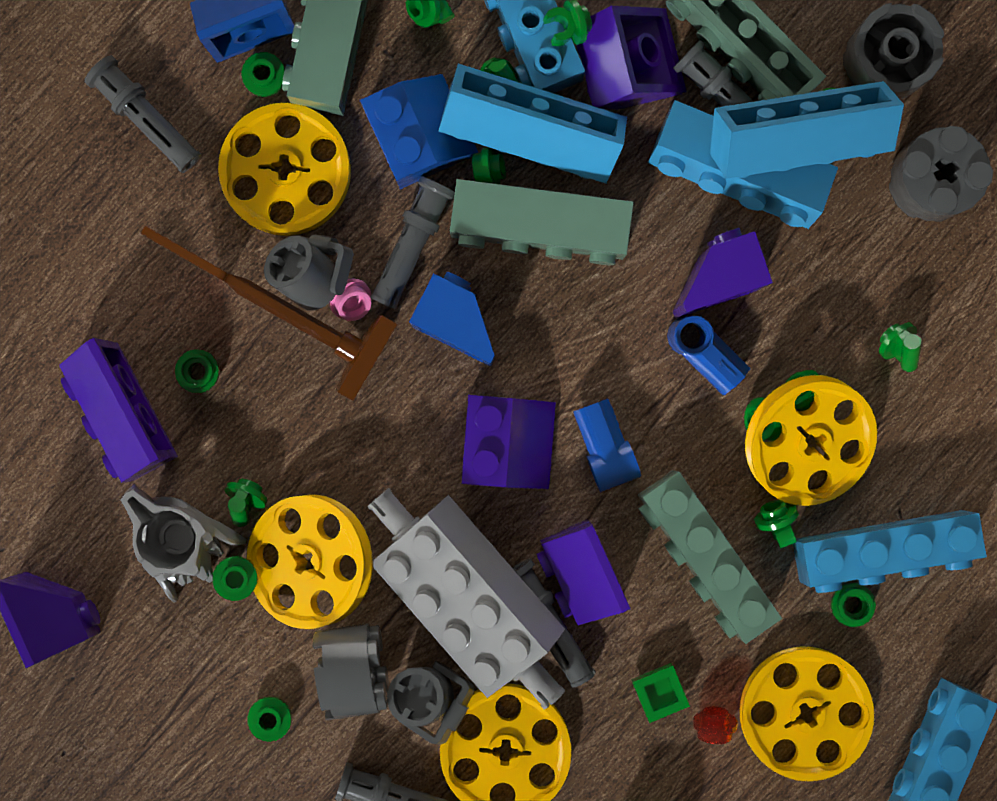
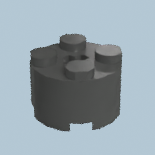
[843,3,944,100]
[889,126,994,222]
[313,623,389,721]

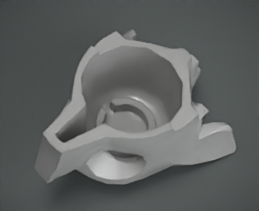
[120,484,247,602]

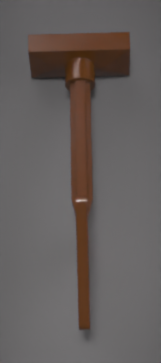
[141,226,397,401]

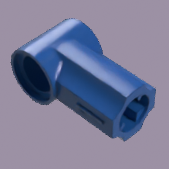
[667,316,751,395]
[573,399,641,493]

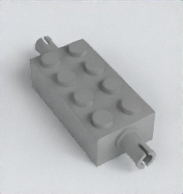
[367,488,565,709]

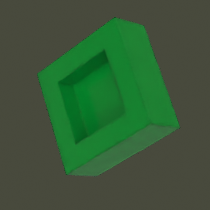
[631,663,690,723]

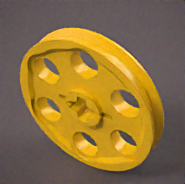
[218,103,351,236]
[745,375,877,506]
[247,494,373,629]
[739,646,874,781]
[440,683,571,801]

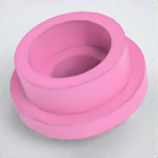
[328,278,371,321]

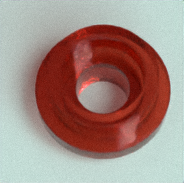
[693,706,738,744]

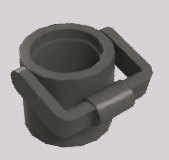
[264,235,354,311]
[387,661,475,745]

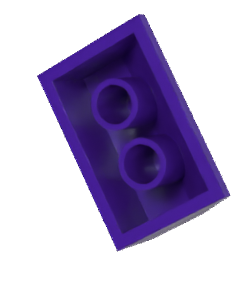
[59,338,178,483]

